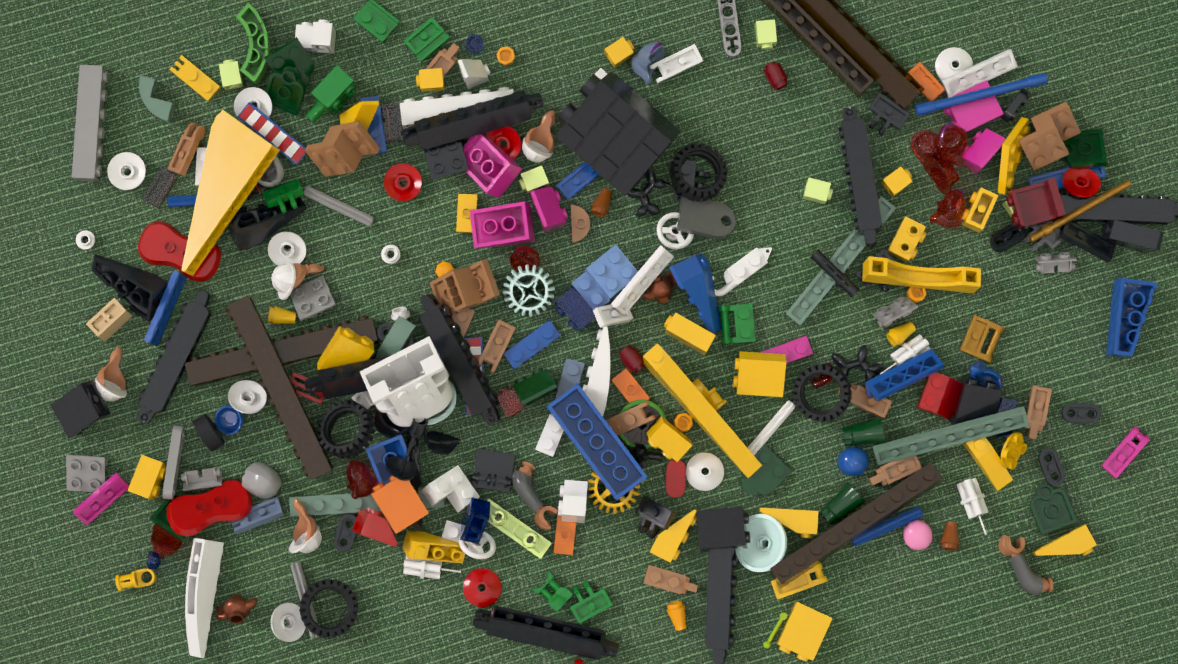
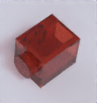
[497,387,525,418]

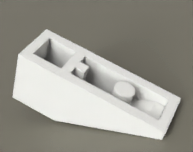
[458,59,490,89]

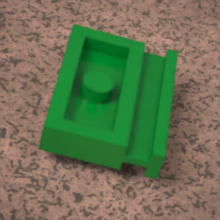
[353,0,400,43]
[403,17,450,63]

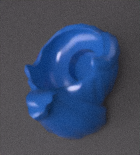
[969,361,1002,390]

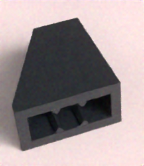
[1101,220,1164,253]

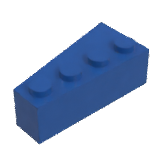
[1106,278,1158,358]

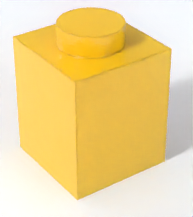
[604,37,635,68]
[416,68,444,92]
[881,167,913,198]

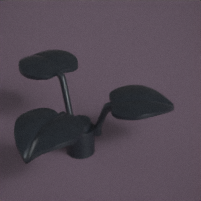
[374,409,461,481]

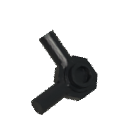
[629,444,663,469]

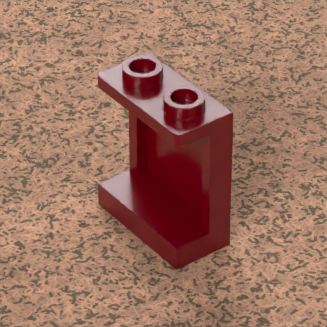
[1006,178,1066,229]

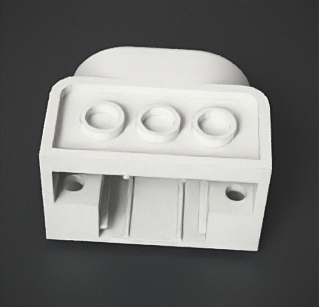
[360,336,453,427]

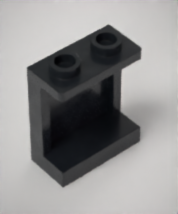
[949,377,1002,425]
[51,380,111,438]
[697,507,751,553]

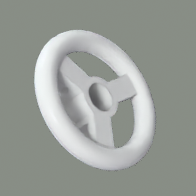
[657,212,694,249]
[459,529,496,559]

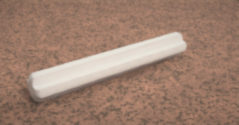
[747,400,796,455]

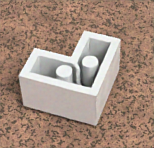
[295,20,336,54]
[421,465,480,513]
[558,480,588,523]

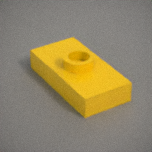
[456,194,478,233]

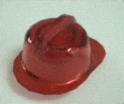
[911,130,950,172]
[921,155,960,195]
[151,524,182,559]

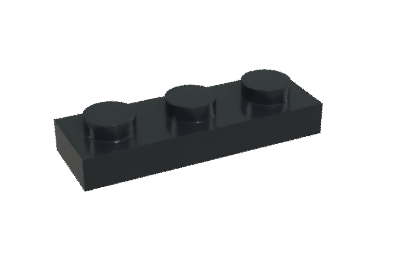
[1059,221,1116,263]

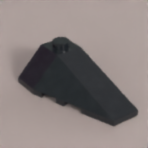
[227,197,307,251]
[92,254,168,322]

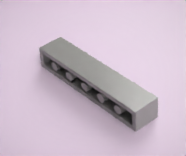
[72,65,109,182]

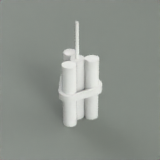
[880,334,931,374]
[956,478,989,535]
[403,556,461,579]

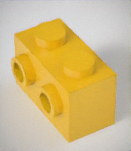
[961,188,999,233]
[887,216,927,263]
[646,416,693,462]
[127,455,167,501]

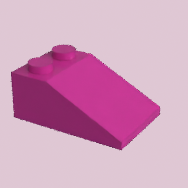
[463,133,522,198]
[470,201,535,249]

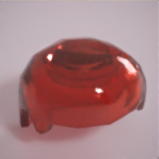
[509,246,541,272]

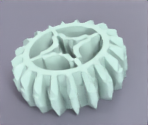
[503,264,555,316]

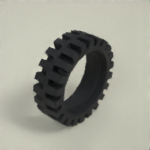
[669,143,728,202]
[793,364,852,422]
[317,400,375,459]
[299,579,358,638]

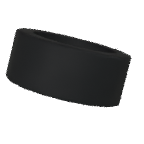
[192,414,225,452]

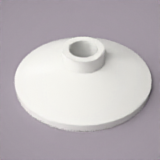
[935,47,973,80]
[234,87,272,123]
[107,152,146,190]
[268,232,306,266]
[228,380,267,414]
[686,453,724,491]
[271,603,306,642]

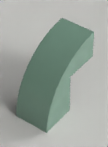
[139,75,175,124]
[375,316,415,359]

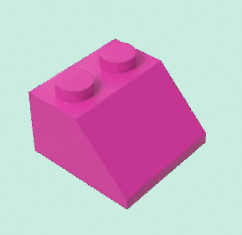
[959,128,1006,174]
[530,187,568,232]

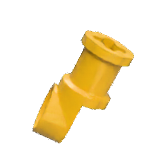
[692,378,727,411]
[115,569,157,592]

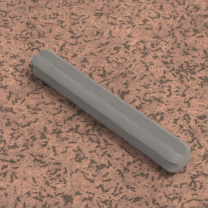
[304,186,374,226]
[291,562,318,638]

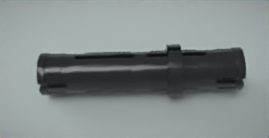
[810,249,860,298]

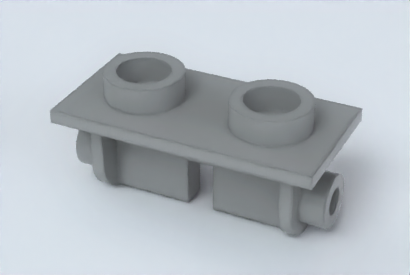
[1035,252,1077,274]
[181,467,222,491]

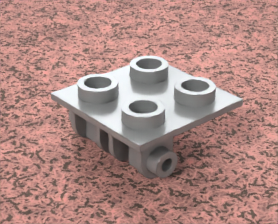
[290,275,336,321]
[872,297,918,328]
[66,454,108,492]

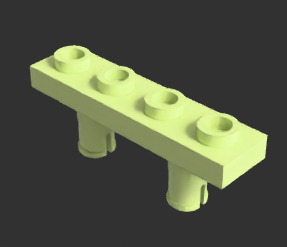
[478,499,552,559]

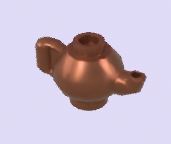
[642,271,677,303]
[216,594,258,624]

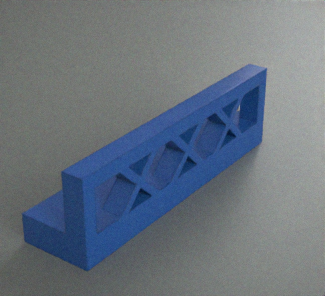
[865,349,944,401]

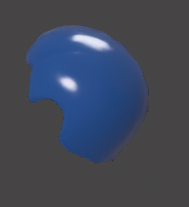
[215,405,244,435]
[837,447,869,476]

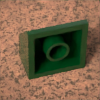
[513,367,558,407]

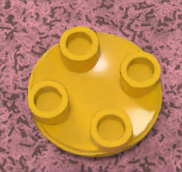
[1001,432,1027,470]

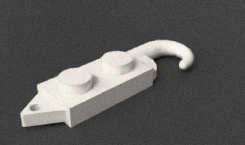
[712,247,772,296]

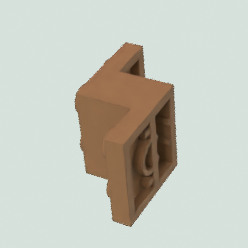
[1019,102,1081,170]
[304,121,380,177]
[429,259,500,315]

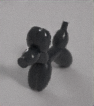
[627,168,671,219]
[831,345,884,382]

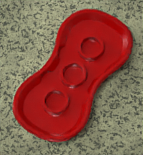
[138,221,221,282]
[167,479,253,536]

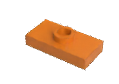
[908,62,946,101]
[611,369,650,403]
[554,515,576,555]

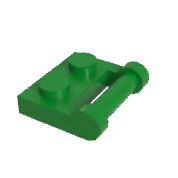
[718,304,756,345]

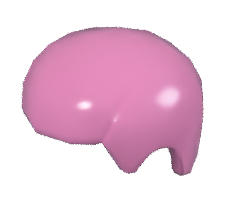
[903,519,932,551]

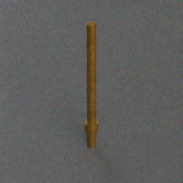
[1028,179,1131,243]

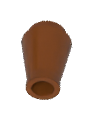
[591,188,613,218]
[940,522,960,551]

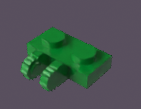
[262,179,304,213]
[570,580,613,624]

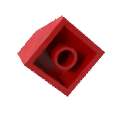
[916,372,963,420]
[352,507,397,547]

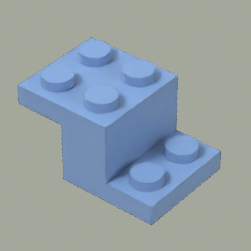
[571,245,638,310]

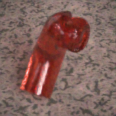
[812,362,833,389]

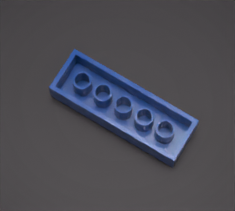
[546,383,648,501]

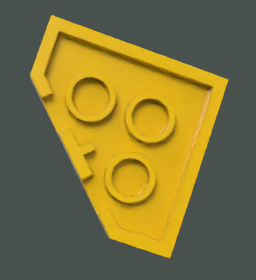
[998,117,1030,195]

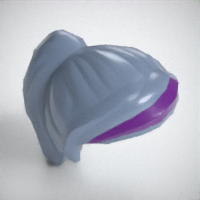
[631,41,665,85]

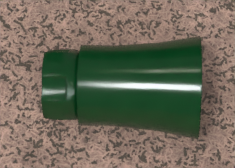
[842,417,886,446]
[820,482,865,525]

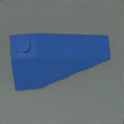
[669,253,722,333]
[365,434,410,485]

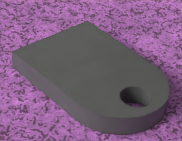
[677,196,736,239]

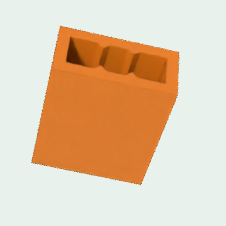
[371,476,429,534]

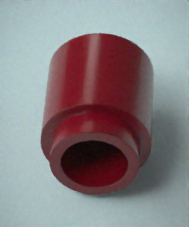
[763,61,789,91]
[618,344,645,373]

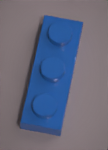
[360,96,387,155]
[503,320,561,370]

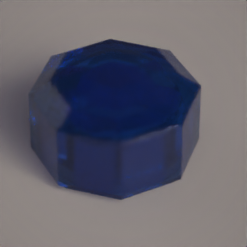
[465,34,484,54]
[147,551,161,569]

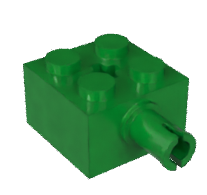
[305,65,357,123]

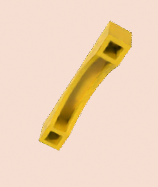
[862,256,981,294]

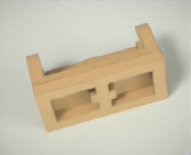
[86,298,132,342]

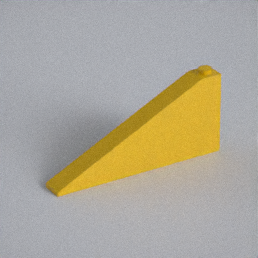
[182,110,280,276]
[643,343,762,478]

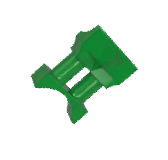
[532,572,573,612]

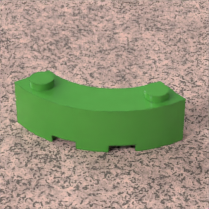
[236,3,271,86]

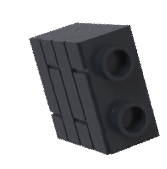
[556,71,681,196]

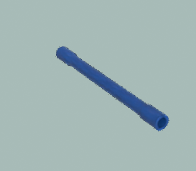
[915,73,1048,116]

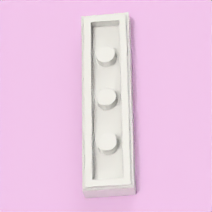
[941,49,1018,98]
[611,245,674,315]

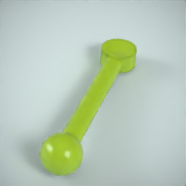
[763,612,787,649]

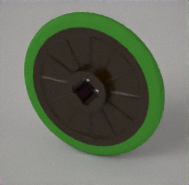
[619,400,666,449]

